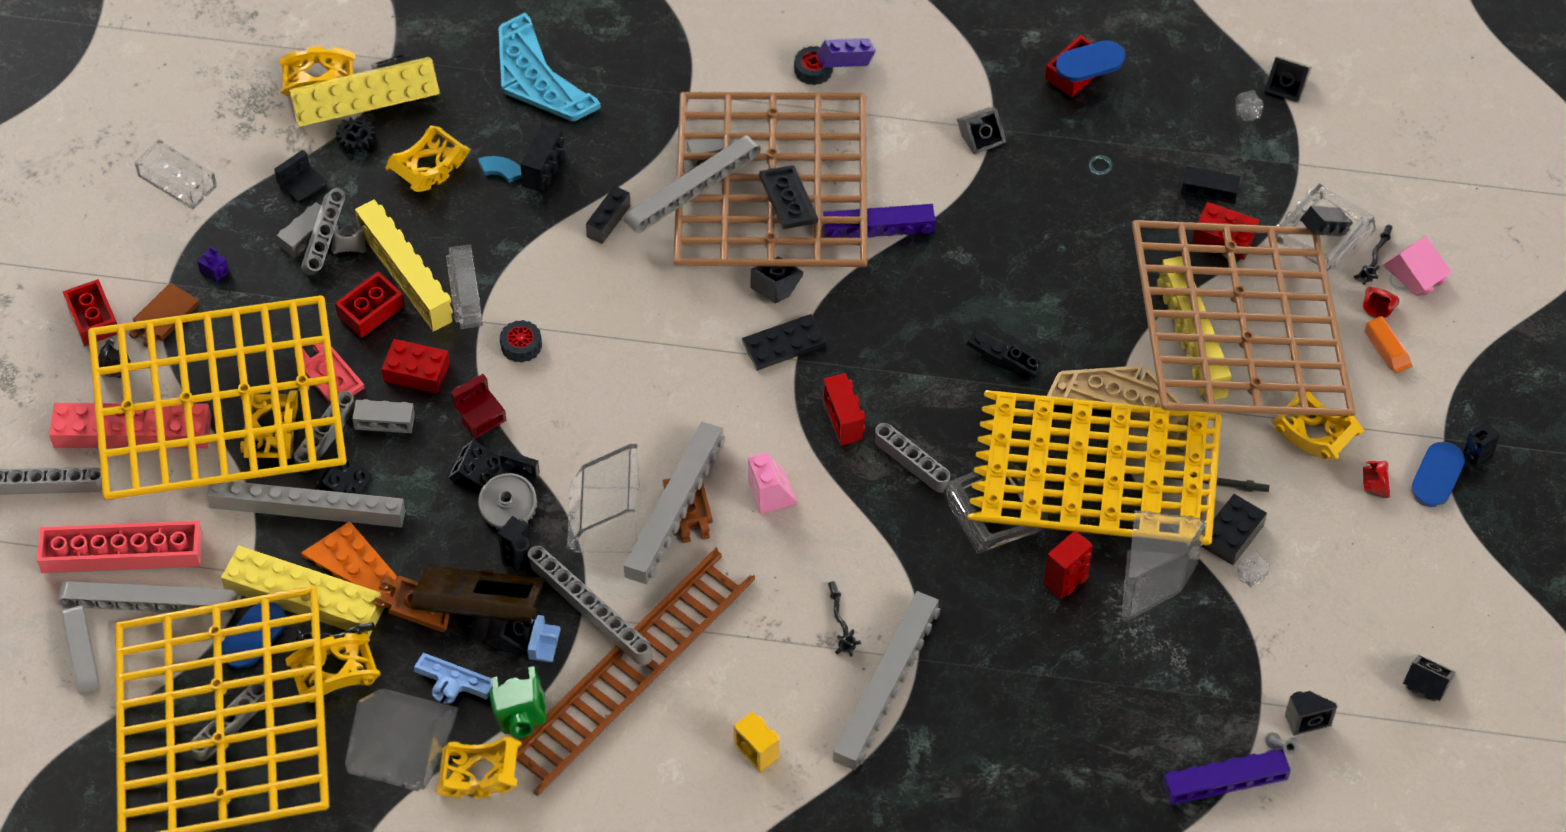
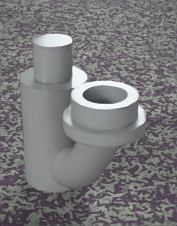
[1265,732,1300,754]

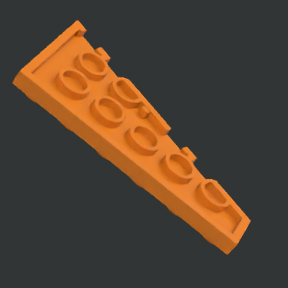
[301,521,397,596]

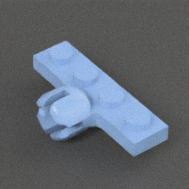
[414,653,493,704]

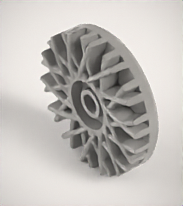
[478,473,538,530]

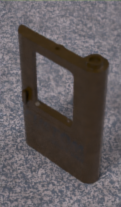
[412,565,545,623]

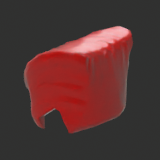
[1363,286,1400,318]
[1363,461,1390,498]

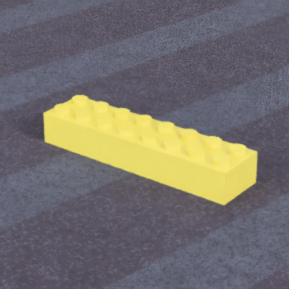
[289,57,440,127]
[355,200,453,332]
[1157,256,1232,402]
[221,545,384,637]

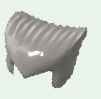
[331,224,366,254]

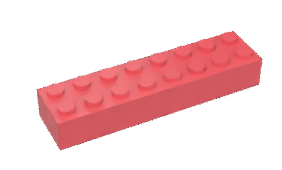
[49,403,212,448]
[37,521,203,573]

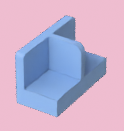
[528,615,561,663]

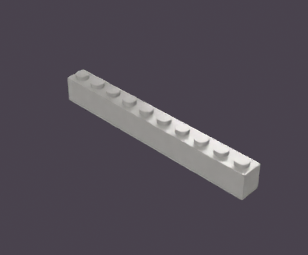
[624,421,725,584]
[206,482,405,527]
[833,591,940,770]

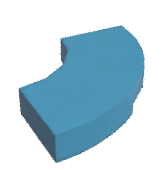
[478,156,522,183]

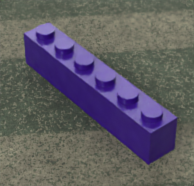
[823,204,936,238]
[1163,749,1291,805]

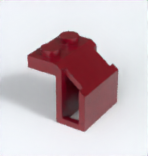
[451,374,507,439]

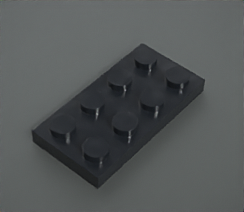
[759,165,819,229]
[742,314,826,371]

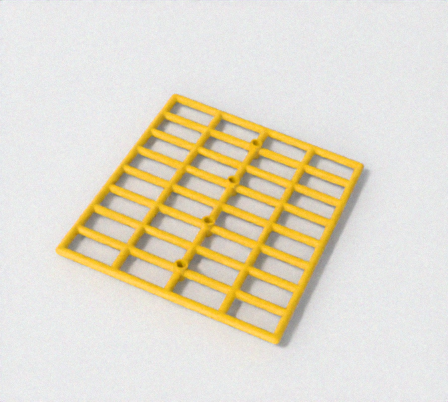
[88,296,347,500]
[115,586,329,832]

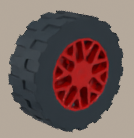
[794,46,833,85]
[500,320,542,363]

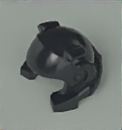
[98,337,131,378]

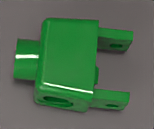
[489,666,547,738]

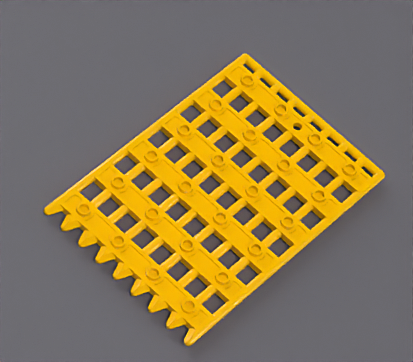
[967,390,1222,545]

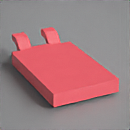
[302,343,365,404]

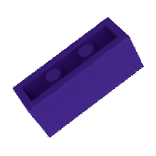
[817,38,876,68]

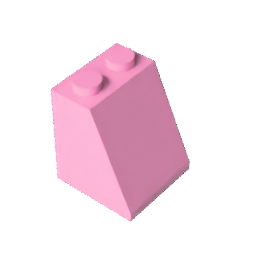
[1383,236,1452,296]
[748,453,797,514]

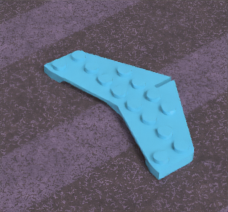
[499,13,601,121]

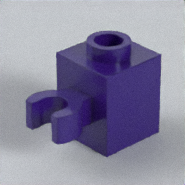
[197,247,229,282]

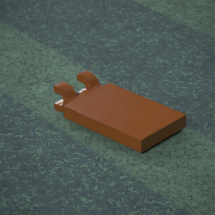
[129,283,200,347]
[663,478,713,543]
[374,575,450,633]

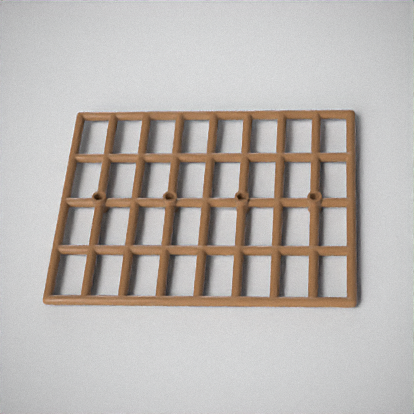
[673,92,868,267]
[1132,220,1356,416]

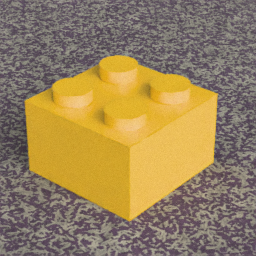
[734,711,780,772]

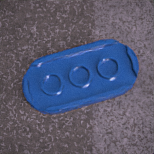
[1056,41,1125,82]
[1411,442,1465,507]
[221,602,286,669]

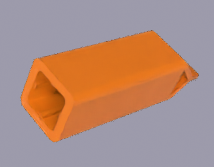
[1365,316,1413,373]

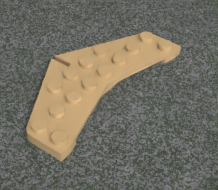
[1047,365,1188,452]

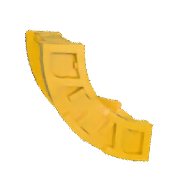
[279,46,355,98]
[385,126,471,192]
[240,391,298,459]
[1271,392,1365,460]
[285,633,381,703]
[435,737,522,799]

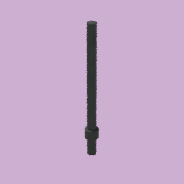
[1164,475,1270,492]

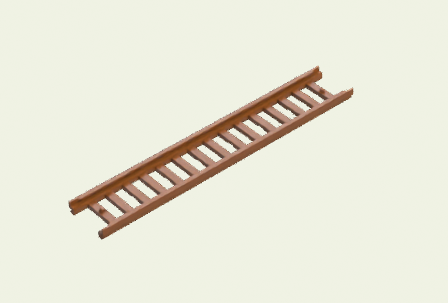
[516,547,755,796]

